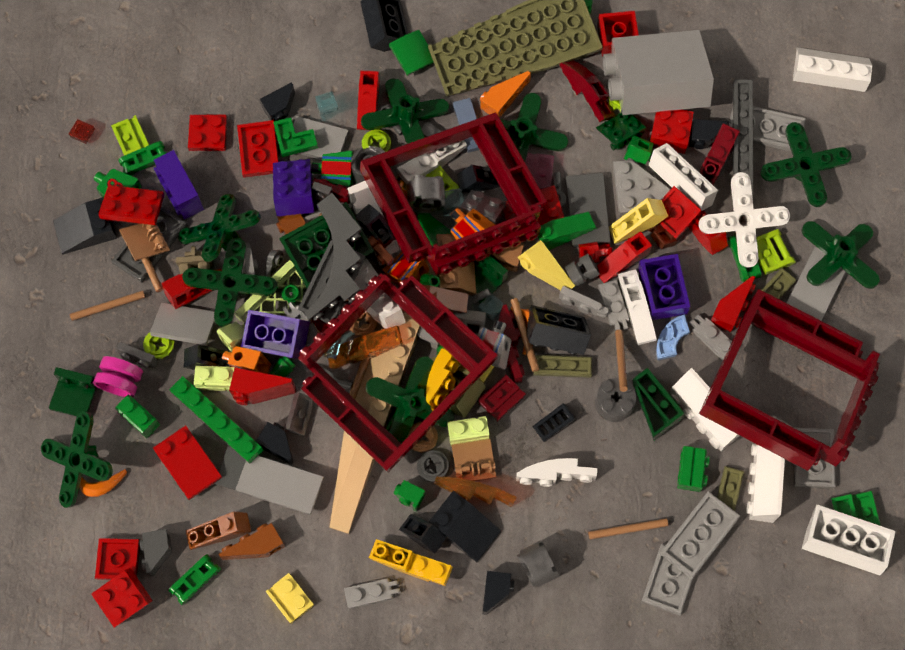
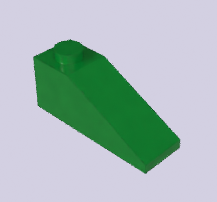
[538,211,597,251]

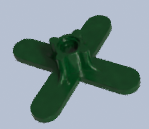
[361,78,449,144]
[500,93,568,162]
[761,122,852,207]
[178,194,261,262]
[801,221,880,289]
[182,238,278,327]
[366,356,454,444]
[41,411,113,508]

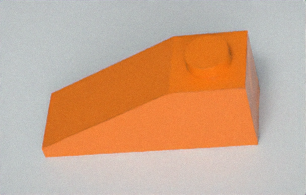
[480,71,531,118]

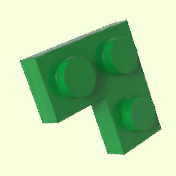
[273,117,318,157]

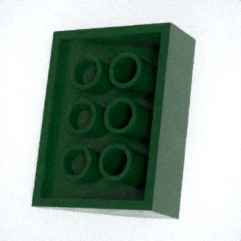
[279,202,375,288]

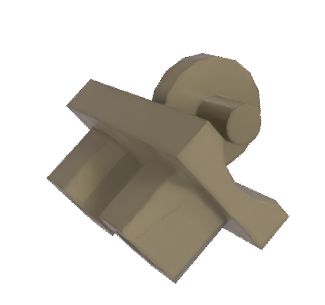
[176,246,213,274]

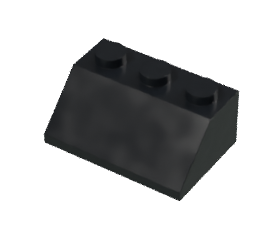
[360,0,408,52]
[526,305,591,355]

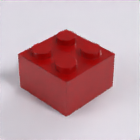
[597,11,639,57]
[650,109,694,154]
[91,568,153,628]

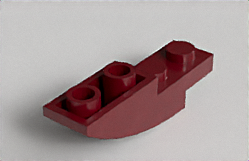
[559,61,615,122]
[699,123,740,186]
[499,304,525,384]

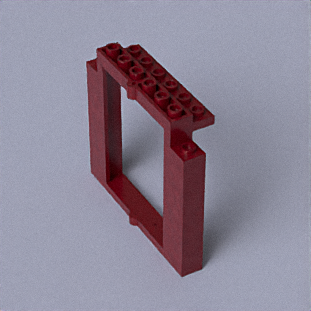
[360,112,547,276]
[298,274,498,473]
[698,289,880,471]

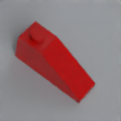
[161,269,222,309]

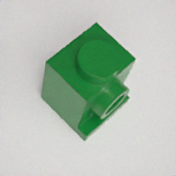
[624,136,654,164]
[393,480,426,512]

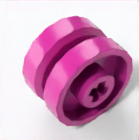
[93,356,144,398]

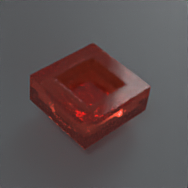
[69,119,95,144]

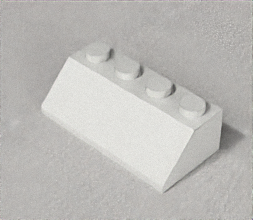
[793,47,872,92]
[669,368,740,451]
[747,444,785,523]
[802,505,895,575]

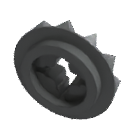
[417,450,449,482]

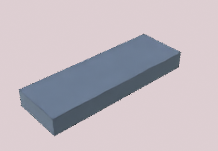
[453,98,479,153]

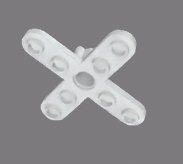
[699,172,790,267]

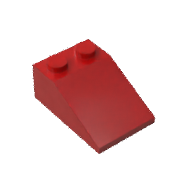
[229,368,296,406]
[153,425,222,500]

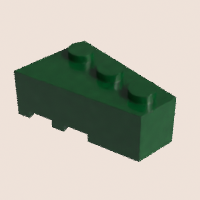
[632,368,685,441]

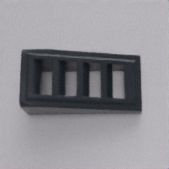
[532,403,576,442]

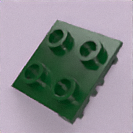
[596,112,646,151]

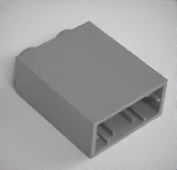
[603,30,714,115]

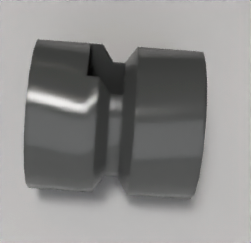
[565,253,600,287]

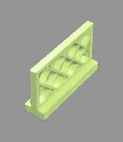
[235,260,306,324]

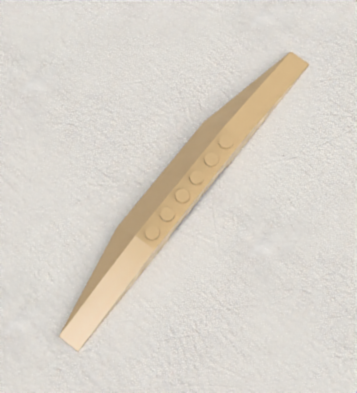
[330,258,436,534]

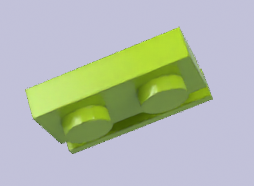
[111,115,149,156]

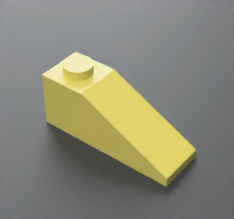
[609,198,668,244]
[518,240,575,291]

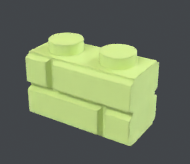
[194,366,235,391]
[447,416,489,446]

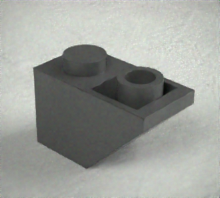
[140,529,172,576]

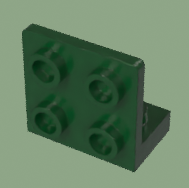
[471,256,508,304]
[49,367,97,417]

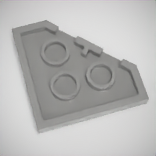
[613,160,670,216]

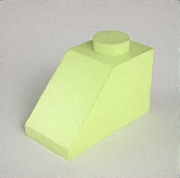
[217,322,245,352]

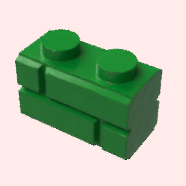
[115,394,160,439]
[677,446,710,492]

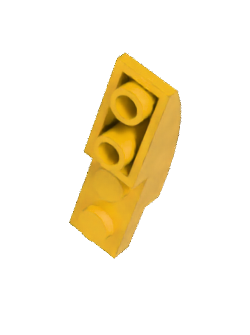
[426,348,460,411]
[369,539,453,586]

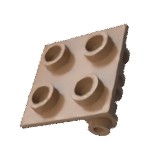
[119,224,170,261]
[452,439,496,483]

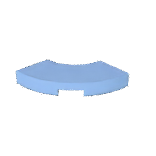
[656,314,690,360]

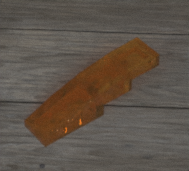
[326,326,403,369]
[434,476,517,507]

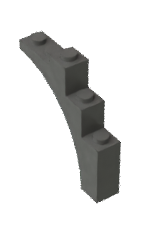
[304,193,362,322]

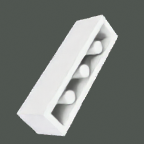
[649,143,718,211]

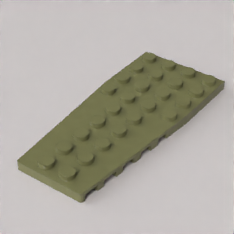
[428,0,603,97]

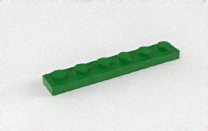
[169,376,263,464]

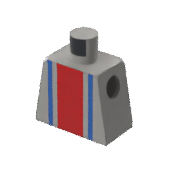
[477,320,512,370]

